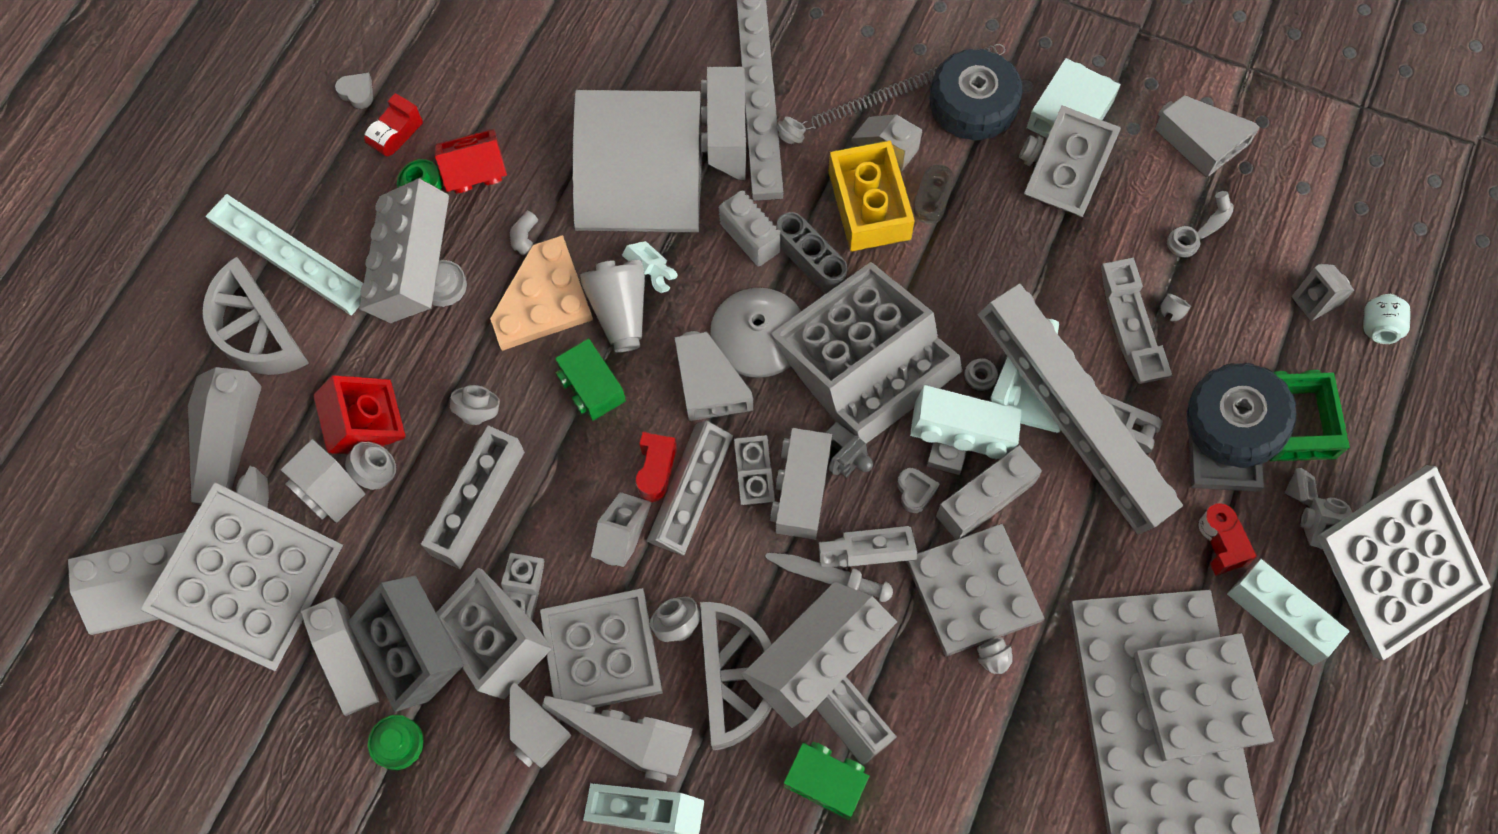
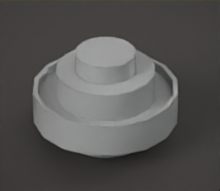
[432,260,467,307]
[450,385,500,425]
[345,442,396,490]
[650,596,701,642]

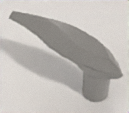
[1197,191,1234,240]

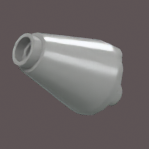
[580,260,645,352]

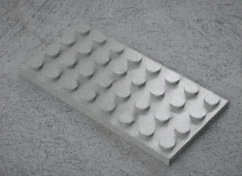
[1069,590,1261,834]

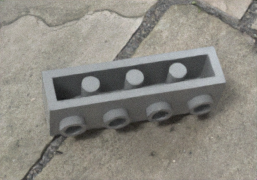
[421,426,525,569]

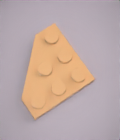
[490,235,593,351]

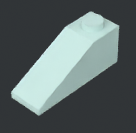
[583,783,704,834]

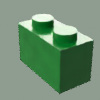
[555,339,626,421]
[784,742,870,820]

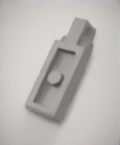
[819,526,917,567]

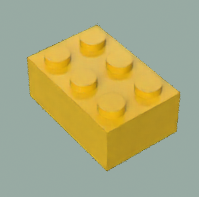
[829,140,915,252]

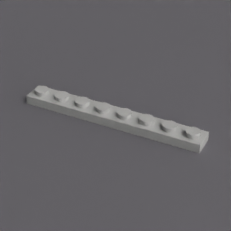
[737,0,783,201]

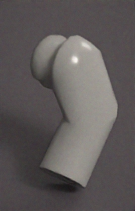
[510,210,538,255]

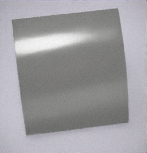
[573,90,702,232]
[770,262,962,443]

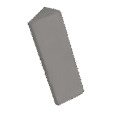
[647,420,733,555]
[816,677,896,765]

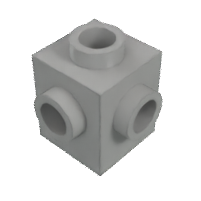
[1301,497,1352,549]

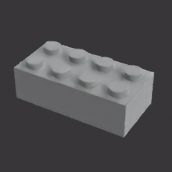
[359,178,449,323]

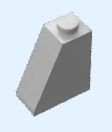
[1155,95,1260,177]
[675,331,753,421]

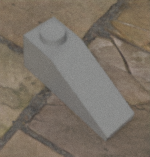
[301,597,379,716]

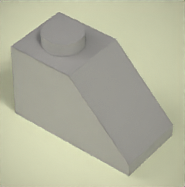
[852,115,922,171]
[1291,264,1354,321]
[591,492,651,567]
[510,682,572,768]

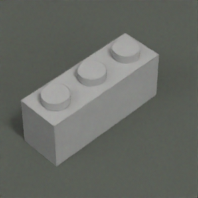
[770,428,832,540]
[281,439,366,523]
[936,445,1042,540]

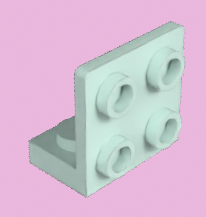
[991,357,1061,433]

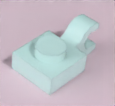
[622,241,678,293]

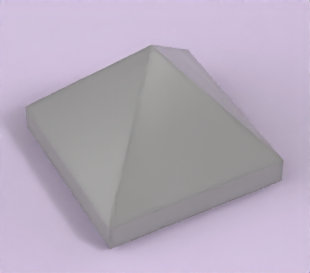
[1285,468,1318,507]

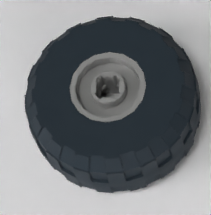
[929,49,1023,140]
[1187,363,1297,468]

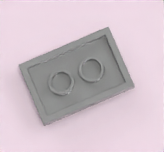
[1024,105,1121,217]

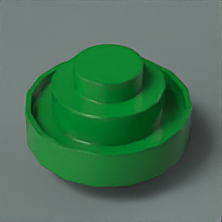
[396,159,443,190]
[368,715,424,770]

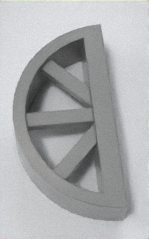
[203,257,309,375]
[700,602,772,750]

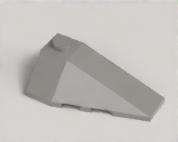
[188,367,262,505]
[542,696,693,783]

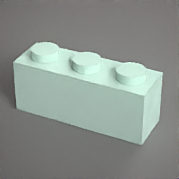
[910,385,1021,459]
[1227,559,1350,666]

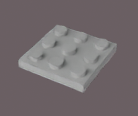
[906,524,1045,657]
[540,588,663,708]
[1134,633,1274,762]

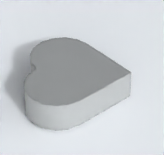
[335,73,373,109]
[897,468,940,513]

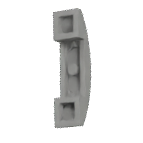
[1101,258,1172,384]

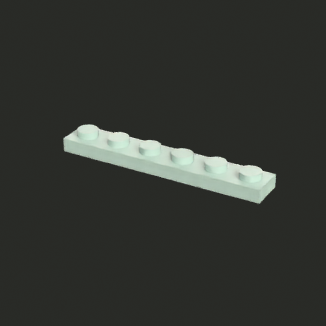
[206,194,363,316]

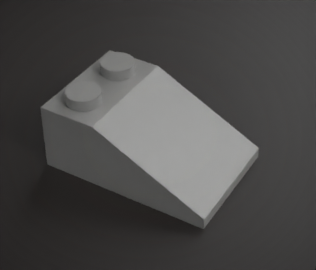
[436,568,552,699]

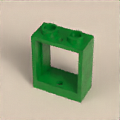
[1270,370,1350,462]

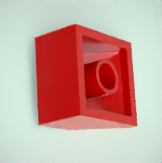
[435,129,507,193]
[314,375,406,454]

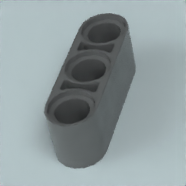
[777,212,847,294]

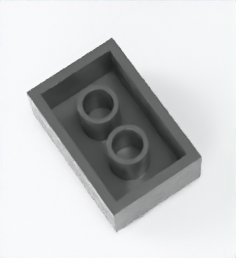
[348,576,464,712]

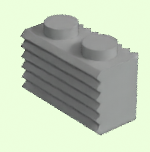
[718,191,780,266]

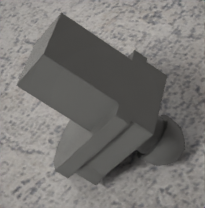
[826,422,873,477]

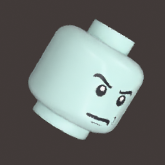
[1363,294,1411,344]

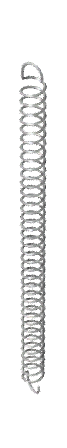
[802,44,1005,130]

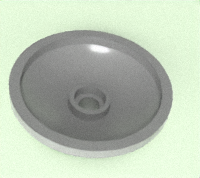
[711,288,801,378]

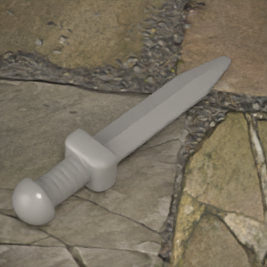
[765,553,893,602]

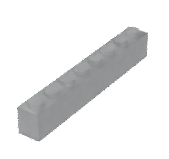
[977,284,1183,535]

